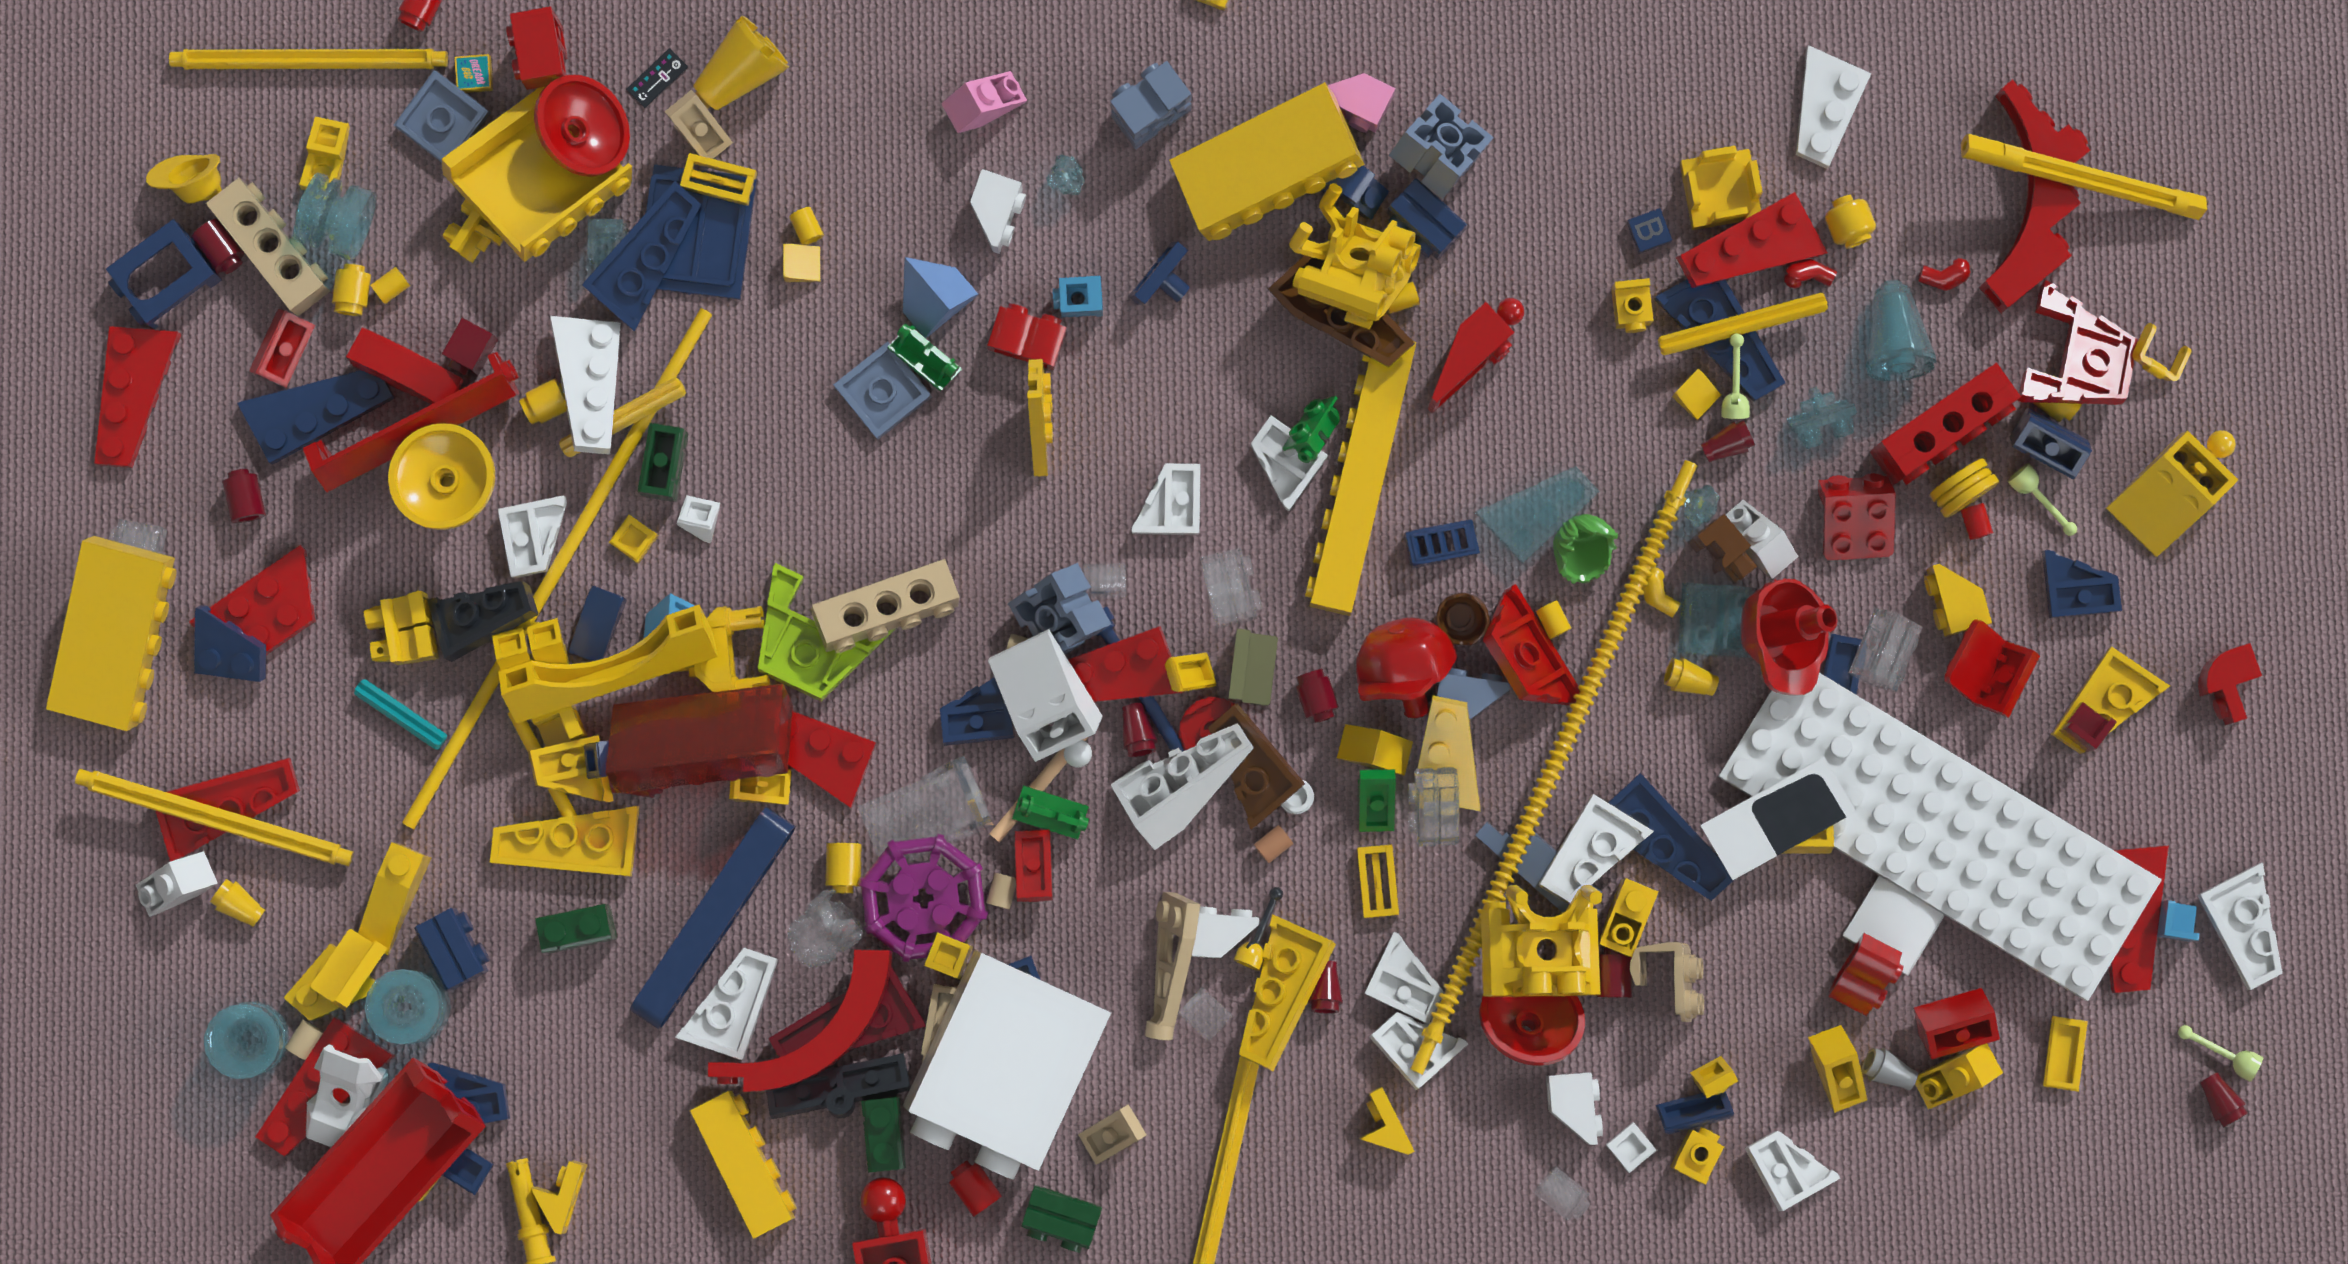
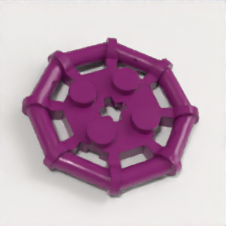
[858,833,988,963]

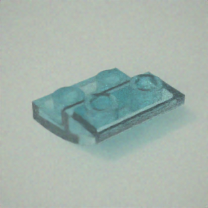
[1678,582,1758,658]

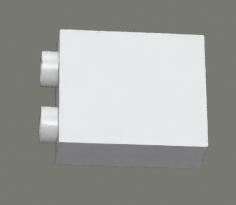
[903,950,1111,1180]

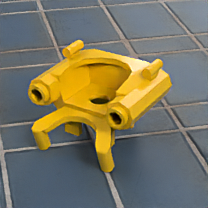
[1289,183,1421,330]
[1481,885,1602,997]

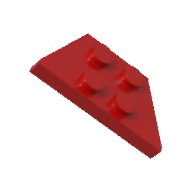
[189,545,316,655]
[1483,584,1580,706]

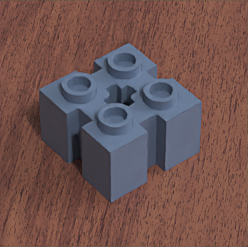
[1110,61,1192,150]
[1389,94,1494,199]
[1008,563,1112,655]

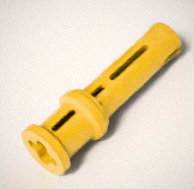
[506,1158,556,1264]

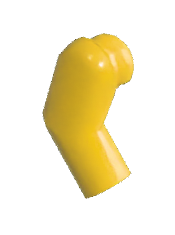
[1642,567,1681,618]

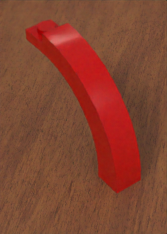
[708,950,892,1092]

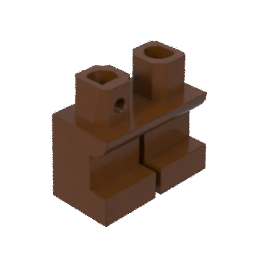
[1688,514,1757,584]

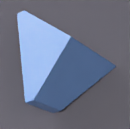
[903,257,978,338]

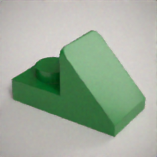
[1358,769,1396,832]

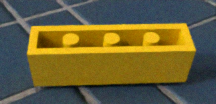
[690,1091,797,1239]

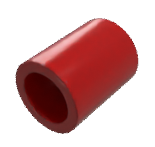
[1960,503,1994,541]

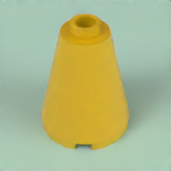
[693,15,789,110]

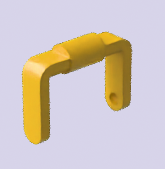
[2133,323,2191,381]

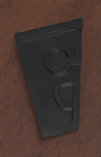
[427,581,539,662]

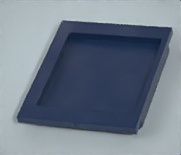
[646,164,757,300]

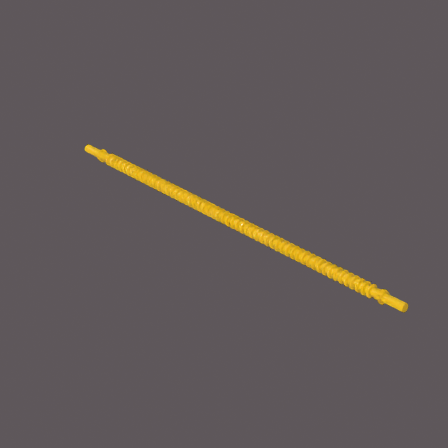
[1410,460,1697,1075]

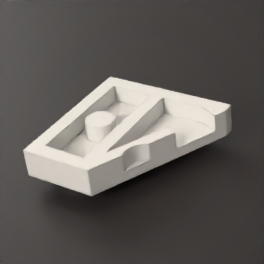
[1251,416,1328,511]
[1132,463,1200,535]
[498,495,567,579]
[1364,932,1444,1024]

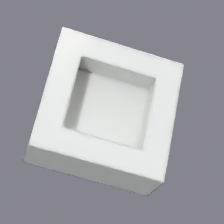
[1606,1122,1656,1173]

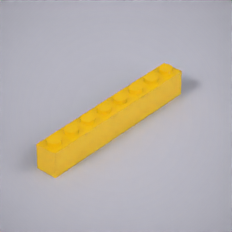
[1305,341,1417,616]

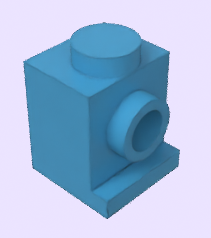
[1053,276,1103,318]

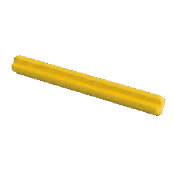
[1658,293,1828,355]

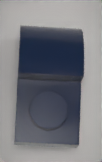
[1321,166,1389,220]

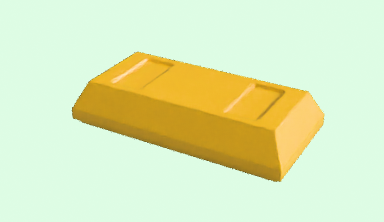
[1165,652,1217,692]
[2043,1016,2088,1092]

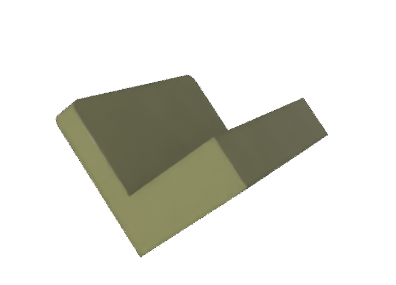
[1228,628,1278,706]

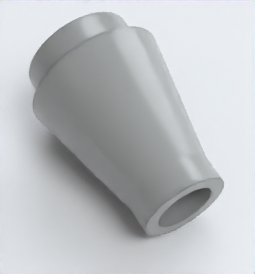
[1862,1048,1918,1090]

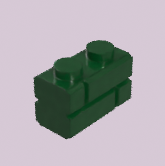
[637,423,689,502]
[535,904,617,954]
[861,1097,906,1173]
[1021,1185,1103,1253]

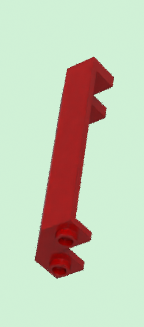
[303,352,520,493]
[270,1057,486,1264]

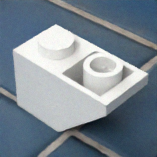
[970,169,1026,254]
[1726,500,1798,579]
[136,851,218,917]
[1192,907,1259,959]
[1546,1072,1603,1145]

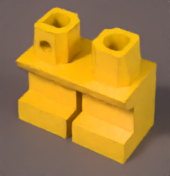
[364,591,439,665]
[492,618,569,670]

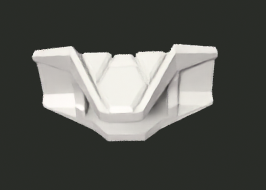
[306,1044,389,1147]

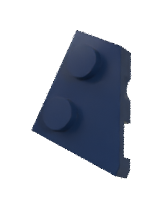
[2042,550,2122,618]
[428,1063,510,1123]

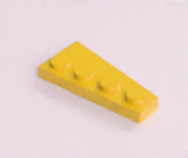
[490,806,639,877]
[1239,914,1336,1071]

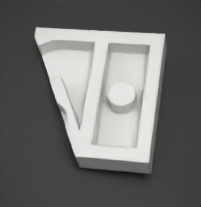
[1369,1012,1468,1090]
[1745,1131,1840,1211]

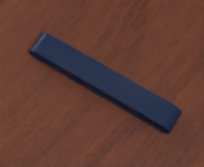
[629,807,796,1030]

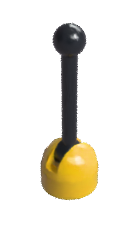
[1233,887,1283,971]

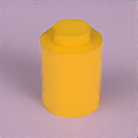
[825,843,862,894]

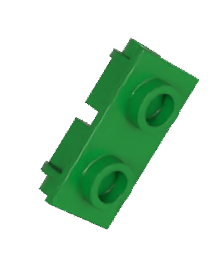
[887,323,962,392]
[1282,396,1340,463]
[1012,785,1089,840]

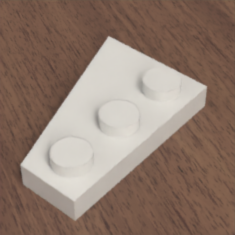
[1796,45,1871,169]
[1538,794,1654,904]
[2197,863,2282,990]
[675,948,779,1060]

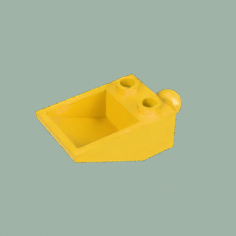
[2105,430,2239,557]

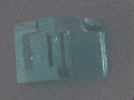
[587,219,627,267]

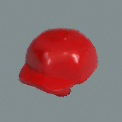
[1740,578,1838,696]
[1356,617,1457,719]

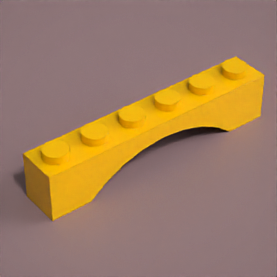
[498,604,718,724]

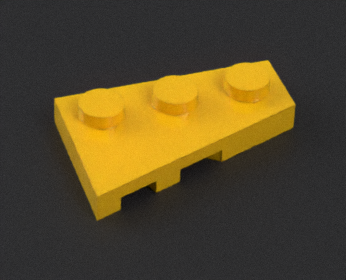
[2051,646,2170,754]
[1411,695,1481,812]

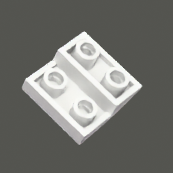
[1843,875,1944,976]

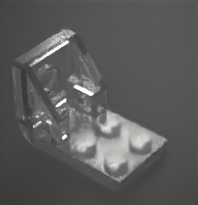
[857,756,995,871]

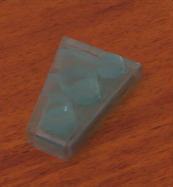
[1475,466,1600,564]

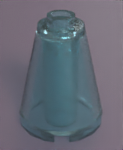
[1866,280,1937,381]

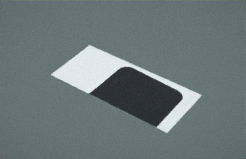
[1701,757,1857,880]

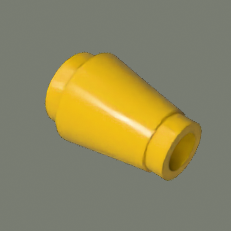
[1664,657,1719,696]
[210,879,265,927]

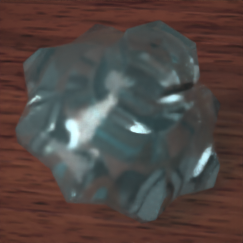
[1046,155,1085,196]
[1684,485,1720,527]

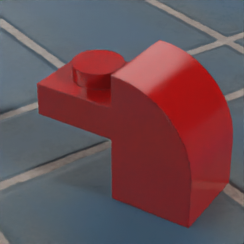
[2198,643,2262,726]

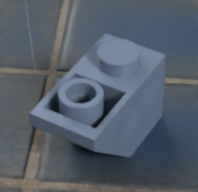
[1435,668,1510,720]

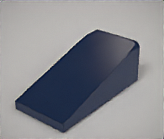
[568,585,627,661]

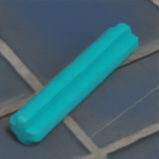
[354,679,448,750]

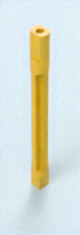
[1961,134,2207,220]

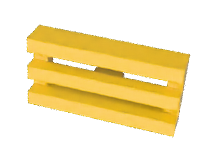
[680,153,757,206]
[1357,844,1399,918]

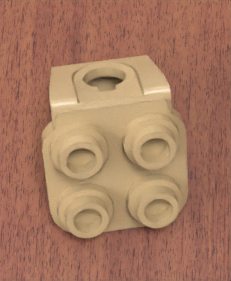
[1630,942,1704,1022]

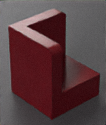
[2059,702,2117,752]

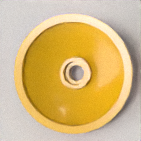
[388,423,495,530]

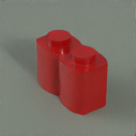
[987,303,1066,370]
[1828,933,1904,1016]

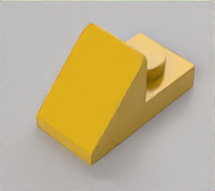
[1359,1087,1415,1155]
[531,1160,588,1234]

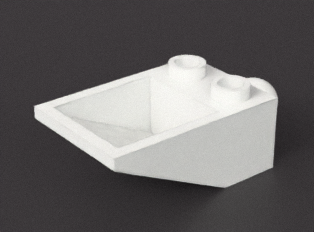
[988,629,1102,767]

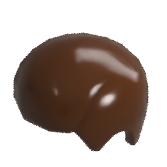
[1435,593,1490,646]

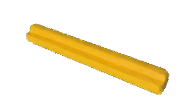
[559,378,686,457]

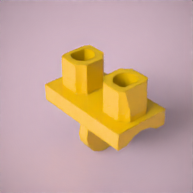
[443,199,504,263]

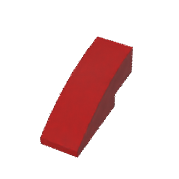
[346,327,463,404]

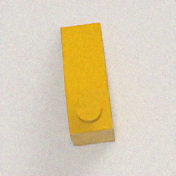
[358,842,432,955]

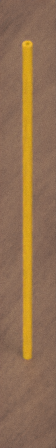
[402,308,712,829]

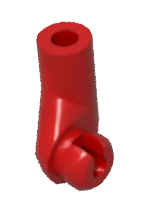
[1918,258,1971,291]
[1784,259,1837,289]

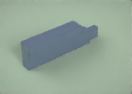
[1475,822,1602,912]

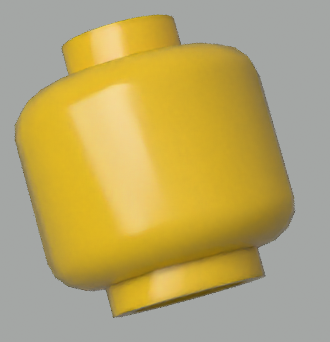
[1825,195,1876,249]

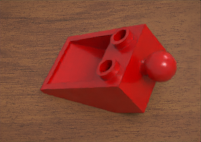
[1428,298,1525,414]

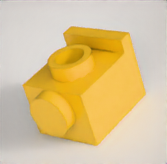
[1611,278,1654,333]
[1670,1127,1724,1185]

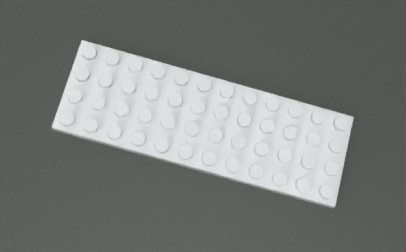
[1718,673,2162,1001]

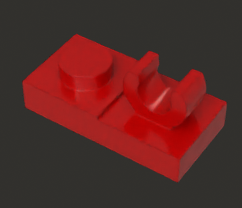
[1015,830,1053,902]

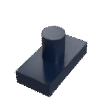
[1128,241,1190,305]

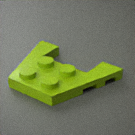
[758,563,896,702]

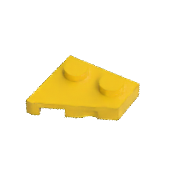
[528,735,614,803]

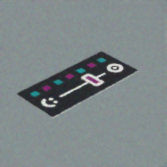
[626,48,688,108]

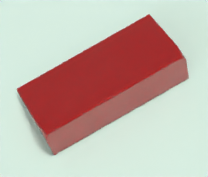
[249,309,315,388]

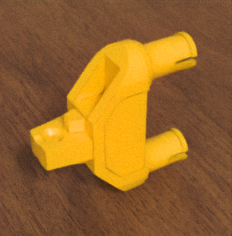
[673,606,772,707]

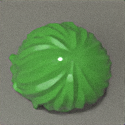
[1553,514,1618,584]

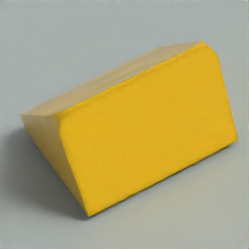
[783,244,821,282]
[1672,369,1721,420]

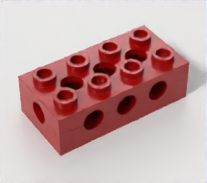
[1869,362,2021,486]

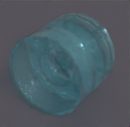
[293,173,377,261]
[365,969,451,1044]
[204,1001,289,1079]

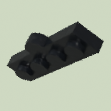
[766,1053,911,1119]

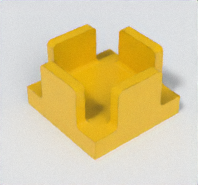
[1680,146,1763,230]

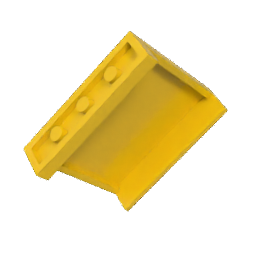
[441,87,632,262]

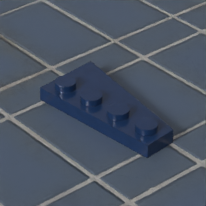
[582,181,701,332]
[1654,279,1786,402]
[237,370,395,465]
[1608,772,1735,901]

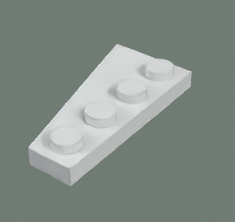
[550,316,621,455]

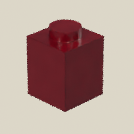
[442,318,498,376]

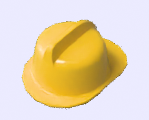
[146,154,222,204]

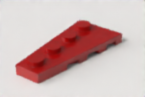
[1676,192,1828,288]
[94,326,182,468]
[1068,626,1185,702]
[732,698,877,809]
[155,757,300,862]
[2109,845,2169,993]
[255,1017,395,1156]

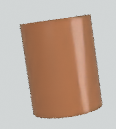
[1254,825,1293,864]

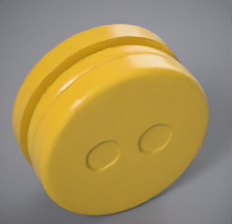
[1929,458,1999,518]

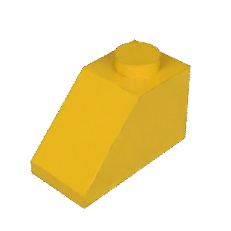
[1808,1025,1867,1113]

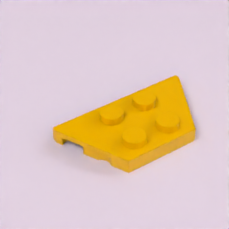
[1027,359,1053,476]

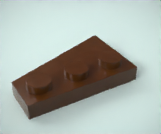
[1208,703,1305,830]

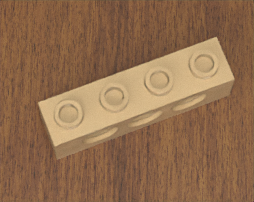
[206,178,330,316]
[812,559,960,653]

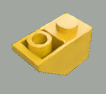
[1924,564,1992,637]
[1599,878,1659,958]
[1915,1044,2003,1110]

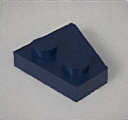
[194,605,266,682]
[940,677,1014,746]

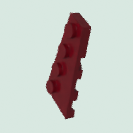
[768,966,926,1057]

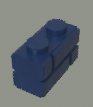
[1387,178,1468,260]
[2009,408,2092,480]
[414,908,490,991]

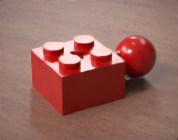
[852,1177,932,1264]

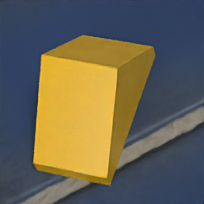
[1337,724,1413,776]
[729,763,791,805]

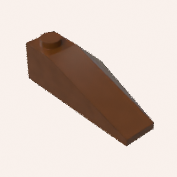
[1268,242,1415,368]

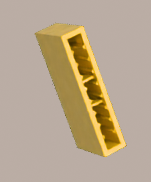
[1169,82,1365,241]
[46,536,177,731]

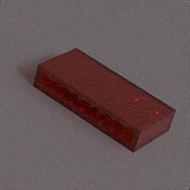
[606,684,793,793]

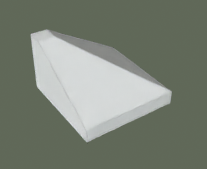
[677,495,720,543]

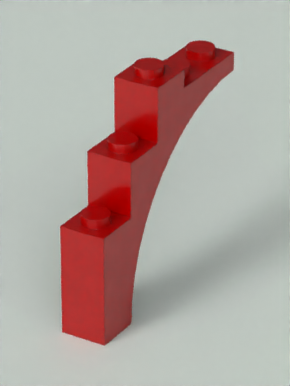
[1979,79,2091,314]

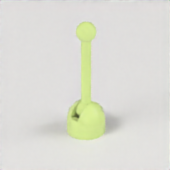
[1721,334,1750,419]
[2007,463,2077,536]
[2178,1025,2263,1082]

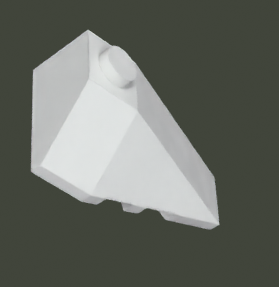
[1111,723,1253,850]

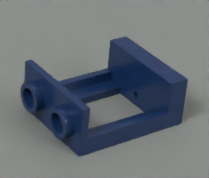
[106,219,222,329]

